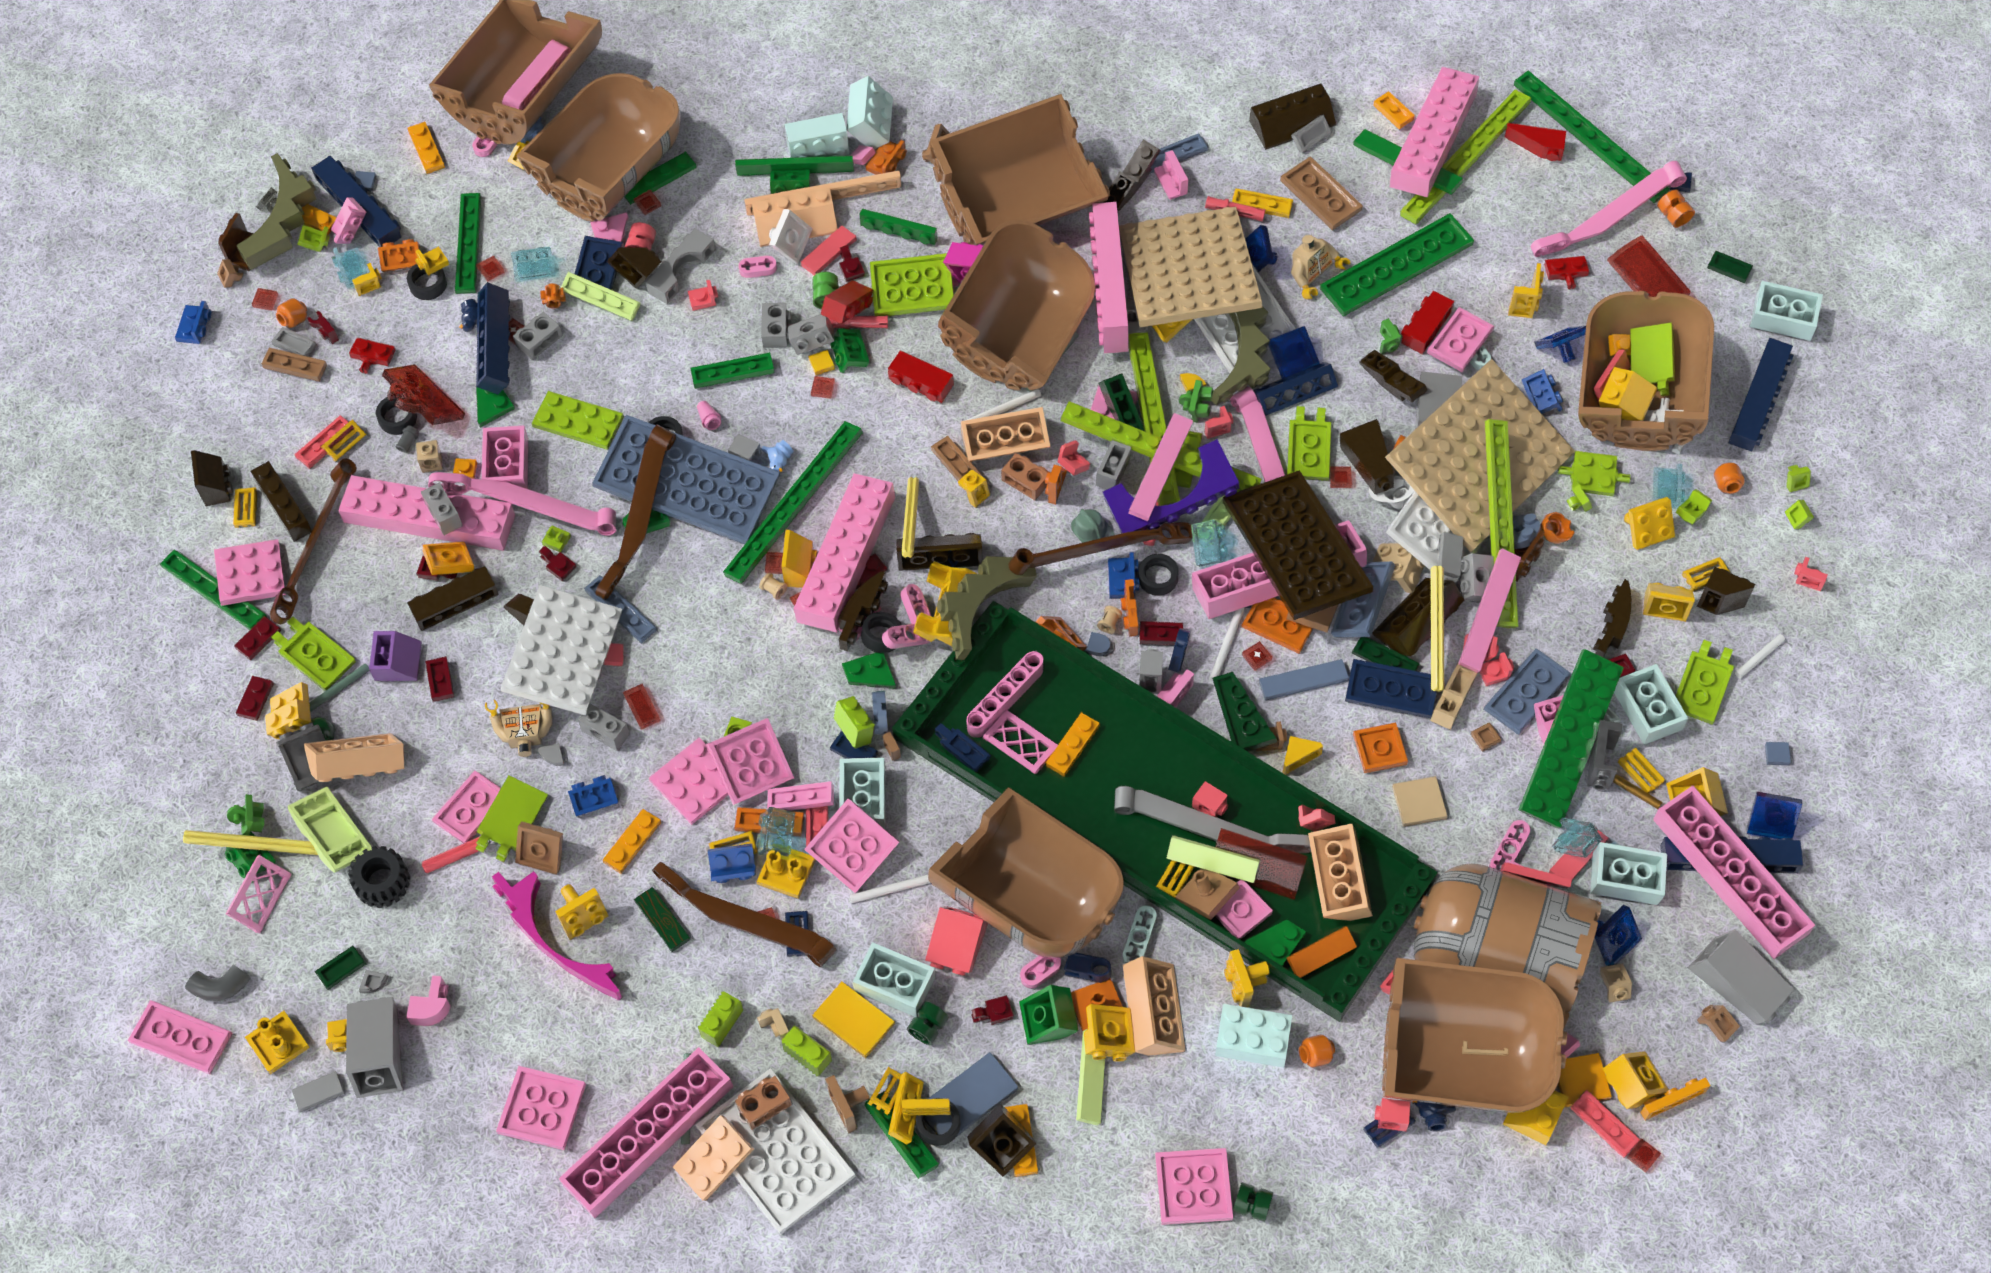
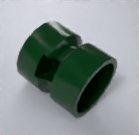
[906,1001,949,1045]
[1233,1182,1274,1222]

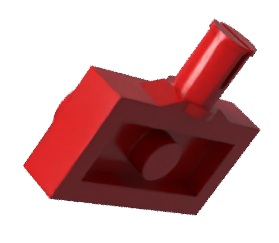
[1544,256,1589,290]
[349,338,396,374]

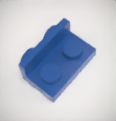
[175,301,212,344]
[1521,369,1564,414]
[1108,552,1139,599]
[568,775,618,816]
[708,843,756,883]

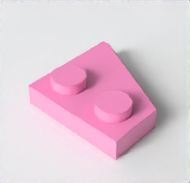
[590,212,629,242]

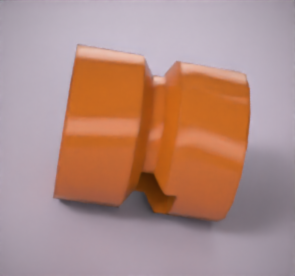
[1657,190,1695,228]

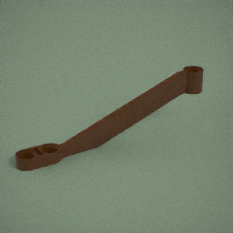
[595,425,676,600]
[270,458,357,625]
[1008,522,1196,575]
[652,862,836,967]

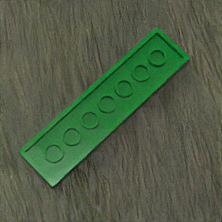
[1320,213,1474,317]
[1518,649,1624,828]

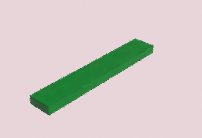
[1353,129,1463,195]
[735,156,854,176]
[455,193,481,294]
[160,549,267,630]

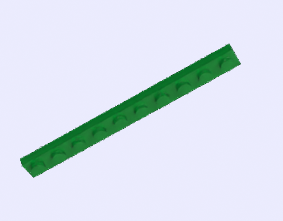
[1514,70,1670,204]
[723,421,863,584]

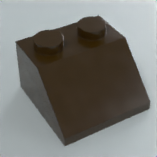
[607,247,662,289]
[191,450,233,506]
[967,1104,1036,1177]

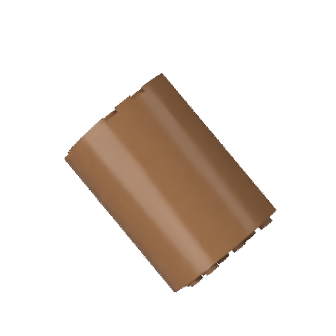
[429,0,602,144]
[929,94,1110,245]

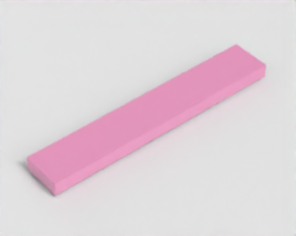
[1129,413,1193,521]
[1458,549,1521,673]

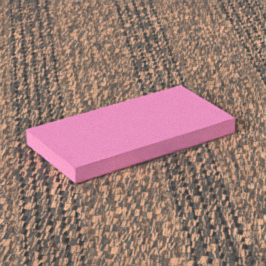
[128,1000,232,1074]

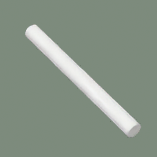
[964,389,1041,421]
[1209,608,1245,680]
[850,875,930,903]

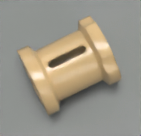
[759,573,787,600]
[1097,606,1122,634]

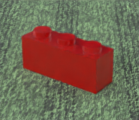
[821,280,873,324]
[1401,290,1454,355]
[888,350,954,403]

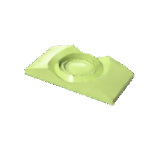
[288,787,372,873]

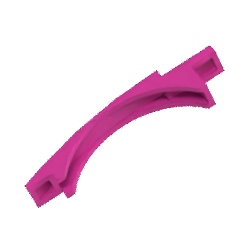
[492,871,622,1000]

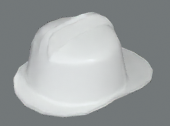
[1369,476,1415,509]

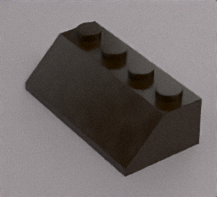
[1249,83,1336,150]
[896,533,983,571]
[1372,577,1465,657]

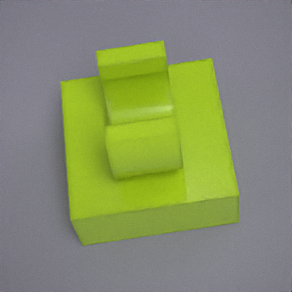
[1786,465,1811,493]
[1566,485,1592,512]
[1785,500,1814,529]
[542,525,571,552]

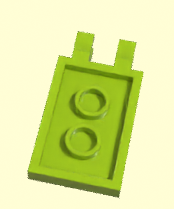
[1630,322,1675,397]
[1287,406,1331,481]
[272,616,356,691]
[1675,639,1734,725]
[476,775,548,863]

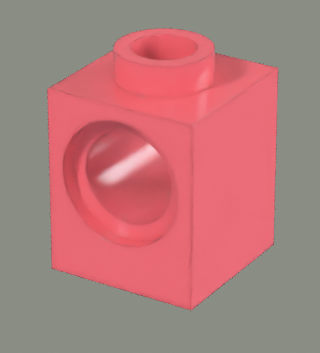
[1192,781,1228,818]
[1374,1098,1411,1132]

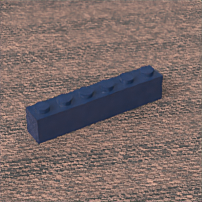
[311,155,402,247]
[476,282,510,395]
[1728,337,1794,452]
[1660,836,1803,874]

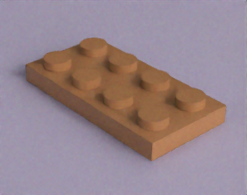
[1280,156,1363,231]

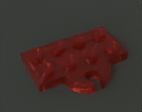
[382,364,465,425]

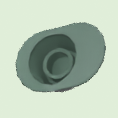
[1071,509,1115,543]

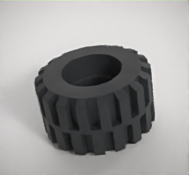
[348,846,410,908]

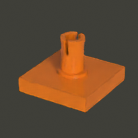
[1071,978,1123,1032]

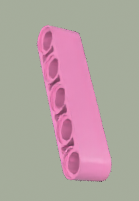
[502,40,571,110]
[967,651,1043,738]

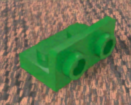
[770,169,810,194]
[830,329,870,373]
[225,831,276,883]

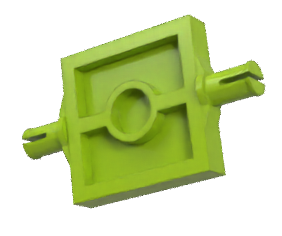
[1557,451,1631,496]

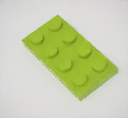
[531,391,624,450]

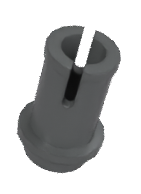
[395,426,418,453]

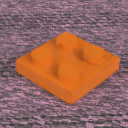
[1353,722,1408,774]

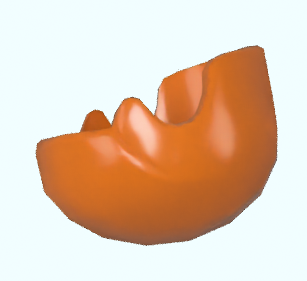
[1541,512,1575,544]

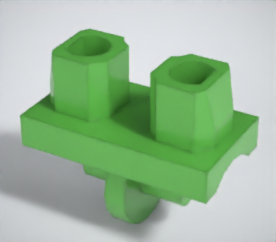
[1179,380,1214,423]
[227,794,264,836]

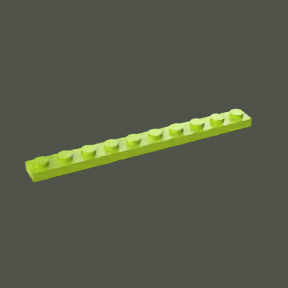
[1400,89,1531,225]
[1128,332,1180,506]
[1060,401,1262,492]
[1485,419,1518,628]

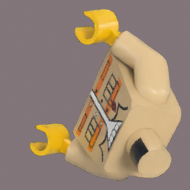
[1291,235,1351,299]
[485,700,552,757]

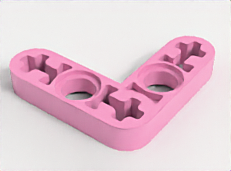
[882,584,931,649]
[1489,820,1551,886]

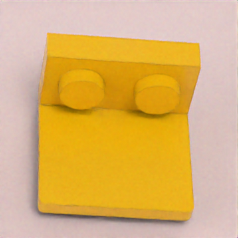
[1508,263,1544,318]

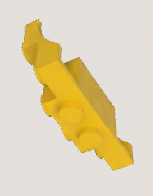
[913,561,977,646]

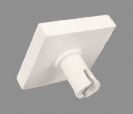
[769,209,813,264]

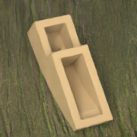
[1430,664,1477,730]

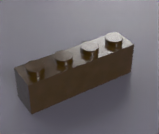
[250,461,312,542]
[407,566,499,631]

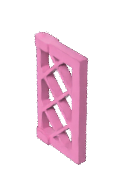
[983,710,1058,775]
[226,855,292,933]

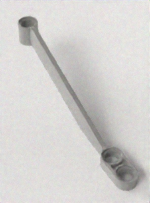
[1114,786,1311,853]

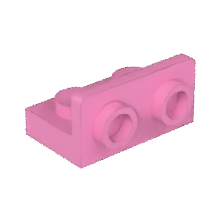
[1154,150,1188,200]
[331,197,366,244]
[1157,669,1194,708]

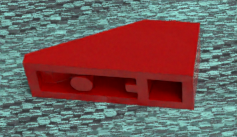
[1505,123,1566,161]

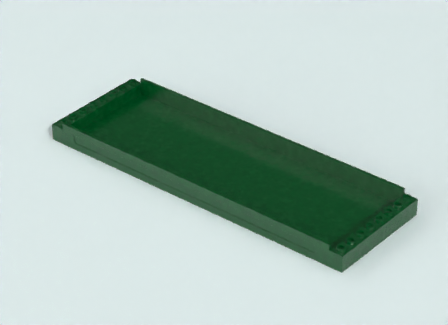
[892,600,1438,1022]

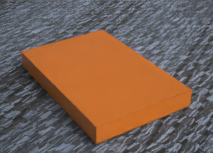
[1242,598,1314,654]

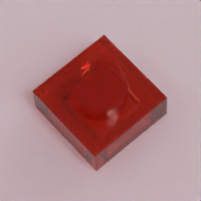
[1627,1139,1661,1173]

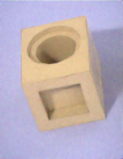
[416,440,443,473]

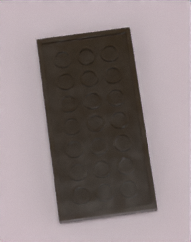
[1223,470,1373,620]

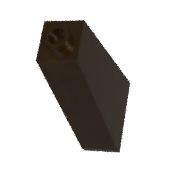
[1340,419,1394,495]

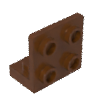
[218,212,254,271]
[1514,530,1545,582]

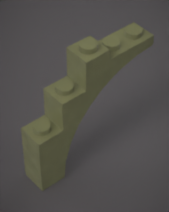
[236,153,317,270]
[1211,306,1271,406]
[937,556,1037,660]

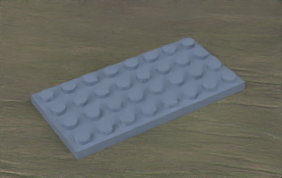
[592,415,780,544]

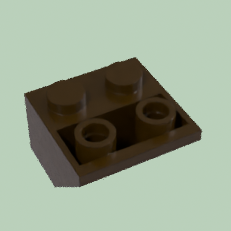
[1696,567,1756,615]

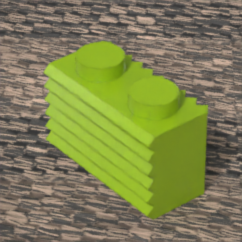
[833,696,875,749]
[698,991,743,1047]
[782,1026,832,1077]

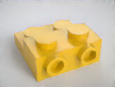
[265,682,311,739]
[1084,1004,1135,1062]

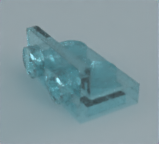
[331,247,367,289]
[511,247,555,282]
[1652,463,1685,509]
[1191,519,1229,567]
[756,807,795,856]
[1552,818,1603,858]

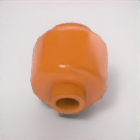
[276,298,307,328]
[1714,463,1745,494]
[1299,1034,1335,1068]

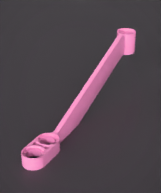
[1530,161,1687,257]
[1230,387,1285,482]
[428,472,616,536]

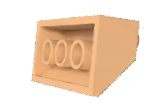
[752,188,837,247]
[960,407,1050,462]
[304,733,404,782]
[1308,824,1372,921]
[1123,956,1186,1056]

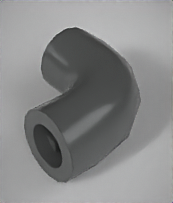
[185,965,251,1001]

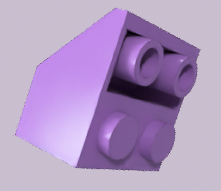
[369,631,422,681]

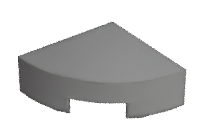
[538,743,564,766]
[359,970,389,993]

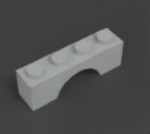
[646,228,716,304]

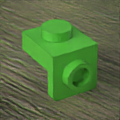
[1379,318,1401,354]

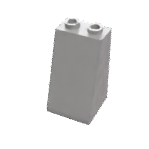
[1415,371,1462,429]
[1687,929,1794,1024]
[346,997,403,1098]

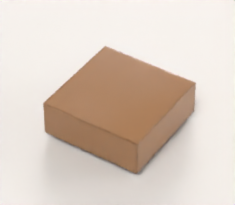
[1471,722,1502,752]
[883,732,901,761]

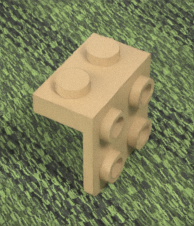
[1373,543,1425,593]

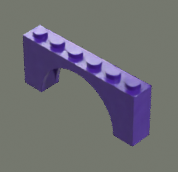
[1103,439,1239,533]

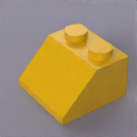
[1599,367,1657,421]
[781,530,817,588]
[1643,583,1695,622]
[1666,767,1728,817]
[1602,1051,1669,1109]
[1503,1090,1569,1145]

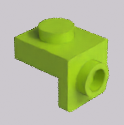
[297,225,330,252]
[1675,489,1712,525]

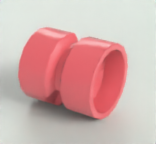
[625,222,656,250]

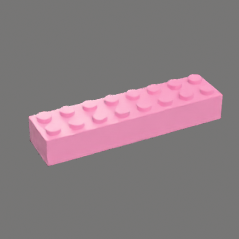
[1390,67,1479,197]
[1089,202,1128,353]
[793,473,895,633]
[338,475,515,551]
[1192,520,1367,619]
[1653,786,1815,959]
[559,1047,733,1219]

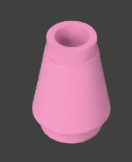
[697,401,721,430]

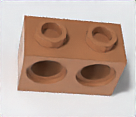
[1001,453,1048,501]
[735,1076,792,1130]

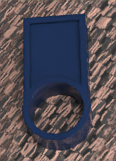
[1168,628,1191,673]
[1064,953,1112,983]

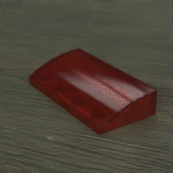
[1607,235,1691,297]
[1215,828,1308,900]

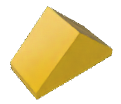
[1282,736,1323,775]

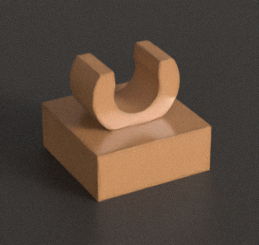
[217,259,243,288]

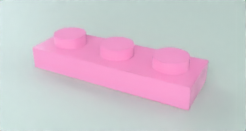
[767,781,834,811]

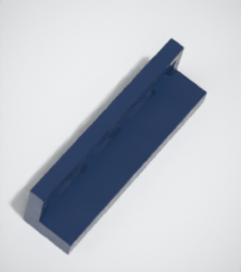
[1253,362,1338,416]

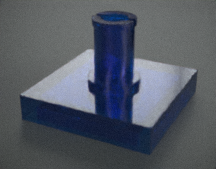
[1245,225,1278,273]
[1268,326,1320,378]
[1534,326,1586,363]
[1746,791,1803,840]
[1594,904,1642,966]

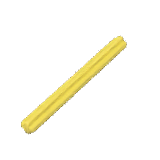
[902,477,919,558]
[1431,566,1444,692]
[183,830,318,855]

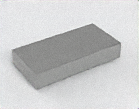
[1291,115,1332,153]
[271,327,317,357]
[1438,532,1463,578]
[292,1071,345,1113]

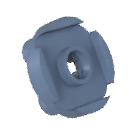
[1513,513,1542,549]
[872,691,888,735]

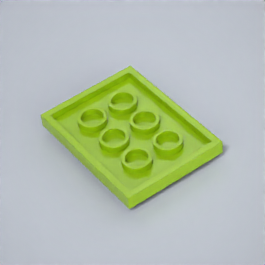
[870,253,954,316]

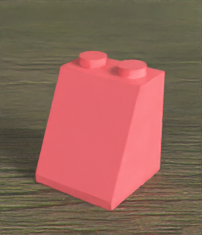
[925,906,988,976]

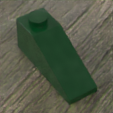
[1098,373,1145,431]

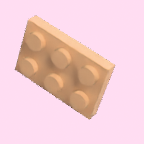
[673,1115,754,1201]

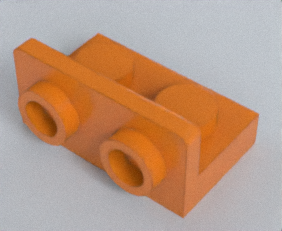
[866,140,907,175]
[378,239,420,272]

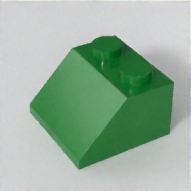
[1019,985,1079,1045]

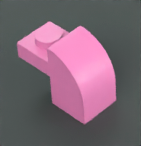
[406,976,451,1026]

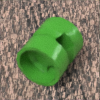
[812,272,839,309]

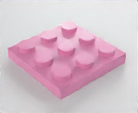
[214,539,286,606]
[707,718,794,805]
[649,737,729,825]
[804,798,900,893]
[496,1066,586,1150]
[1155,1148,1233,1225]

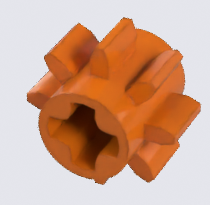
[540,283,566,309]

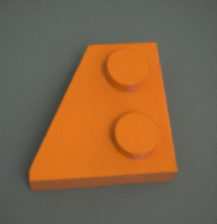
[1045,465,1067,505]
[1120,579,1138,637]
[1036,616,1087,651]

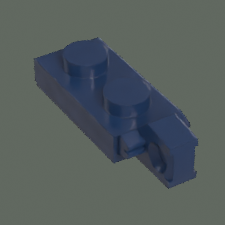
[935,723,990,773]

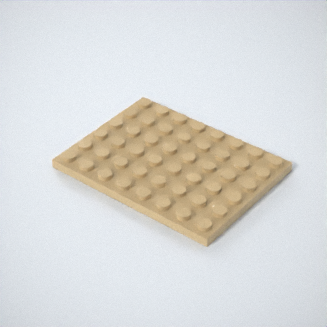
[1119,207,1262,327]
[1385,359,1575,552]

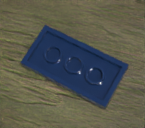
[1345,659,1437,719]

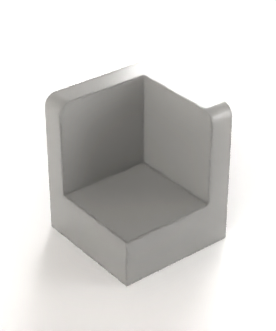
[728,434,761,461]

